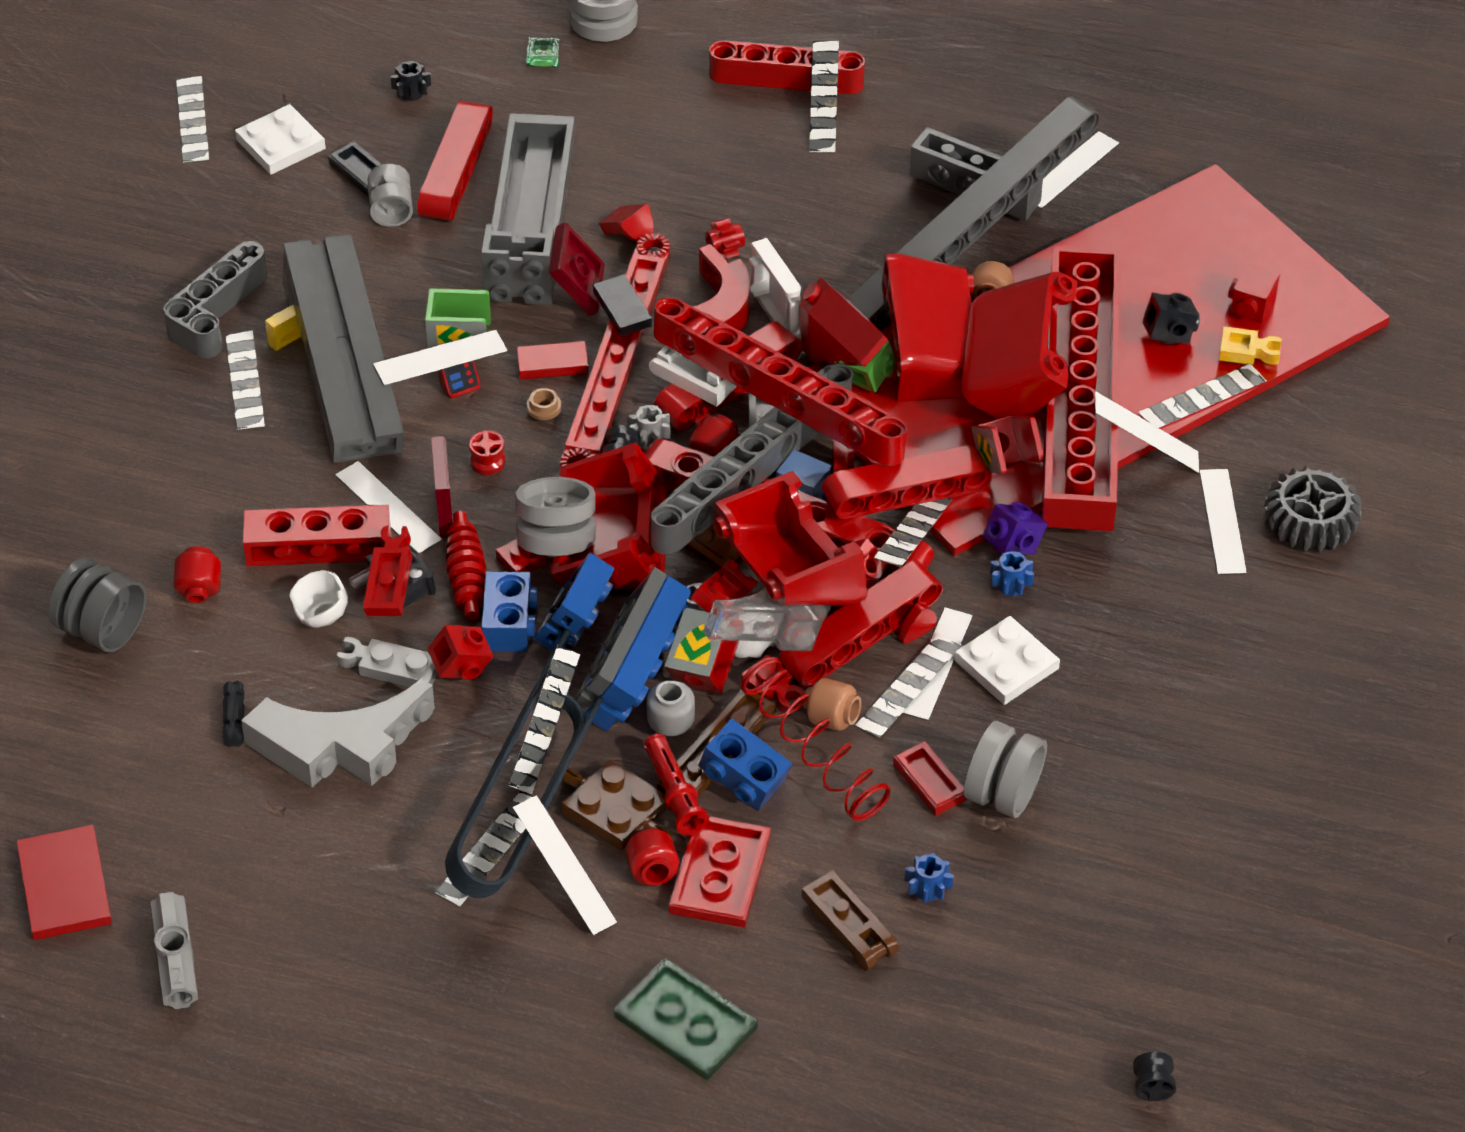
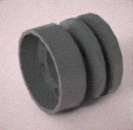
[48,557,147,652]

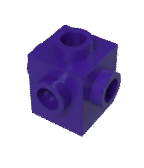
[982,502,1048,555]

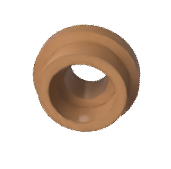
[527,388,562,420]

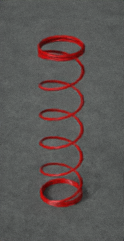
[740,657,891,821]

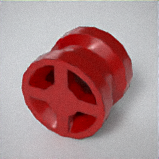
[469,430,506,475]

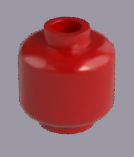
[689,414,740,457]
[173,546,221,603]
[625,829,679,886]

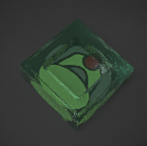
[526,37,560,67]

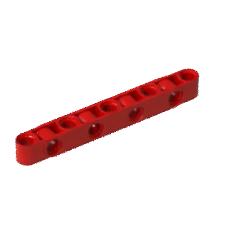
[653,297,907,466]
[645,438,934,578]

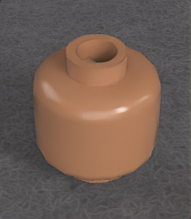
[970,261,1014,302]
[803,678,861,731]

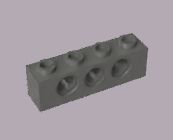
[910,127,1043,221]

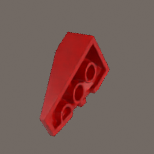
[799,277,889,367]

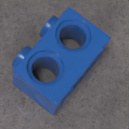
[482,572,538,652]
[698,718,792,811]

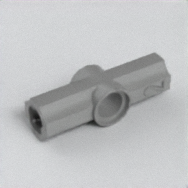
[151,892,198,1009]

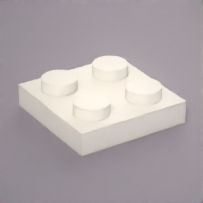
[235,104,326,175]
[955,616,1060,705]

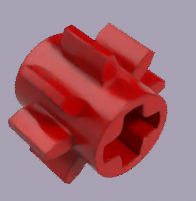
[705,218,745,259]

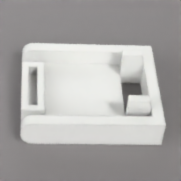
[749,238,801,338]
[649,345,737,407]

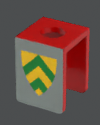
[971,415,1045,474]
[664,608,740,695]

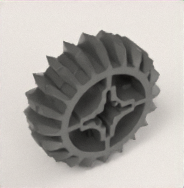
[1264,465,1362,553]

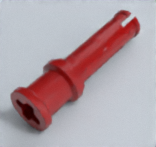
[643,734,709,835]

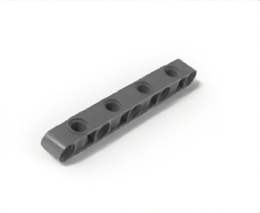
[650,363,853,554]

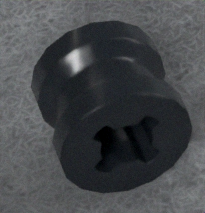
[1133,1052,1176,1101]

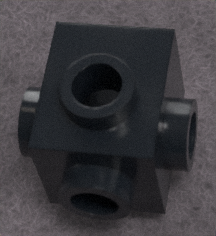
[1142,292,1200,345]

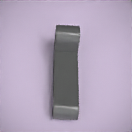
[163,241,267,358]

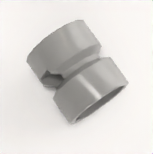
[367,164,413,227]

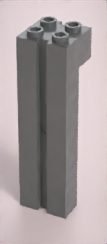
[481,113,576,305]
[283,234,404,463]

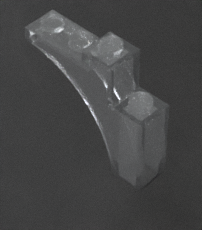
[703,575,832,651]

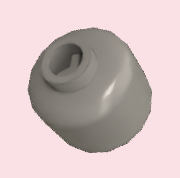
[647,681,695,736]

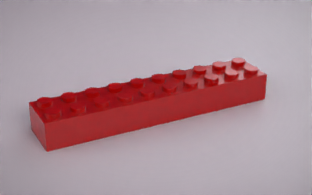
[1042,246,1121,531]

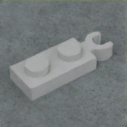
[337,637,438,687]

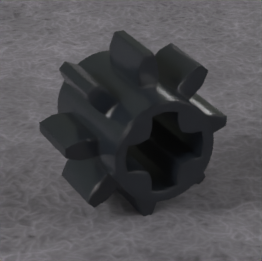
[390,61,431,101]

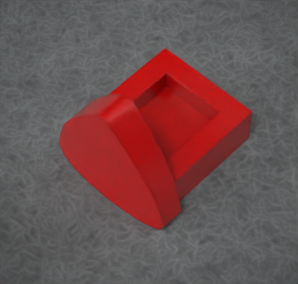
[599,204,653,243]
[894,603,937,644]

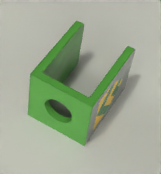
[425,288,491,348]

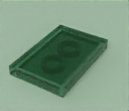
[614,958,758,1081]

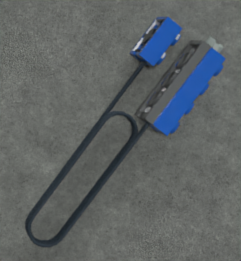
[445,553,692,898]

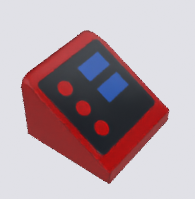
[439,360,480,399]

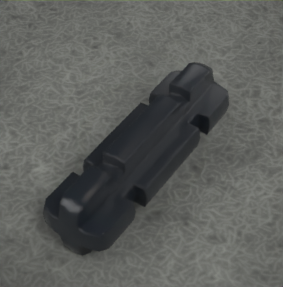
[222,680,244,747]

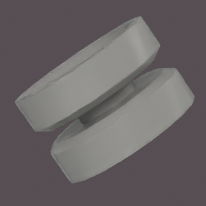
[569,0,638,42]
[515,477,596,556]
[964,721,1047,818]

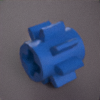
[990,551,1034,596]
[905,853,954,903]

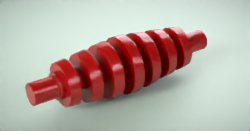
[446,511,486,621]

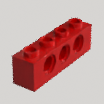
[243,504,391,567]

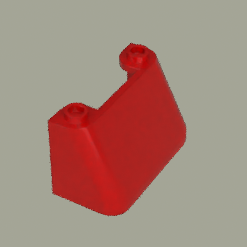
[881,253,974,402]
[961,272,1078,419]
[550,442,668,590]
[714,471,867,605]

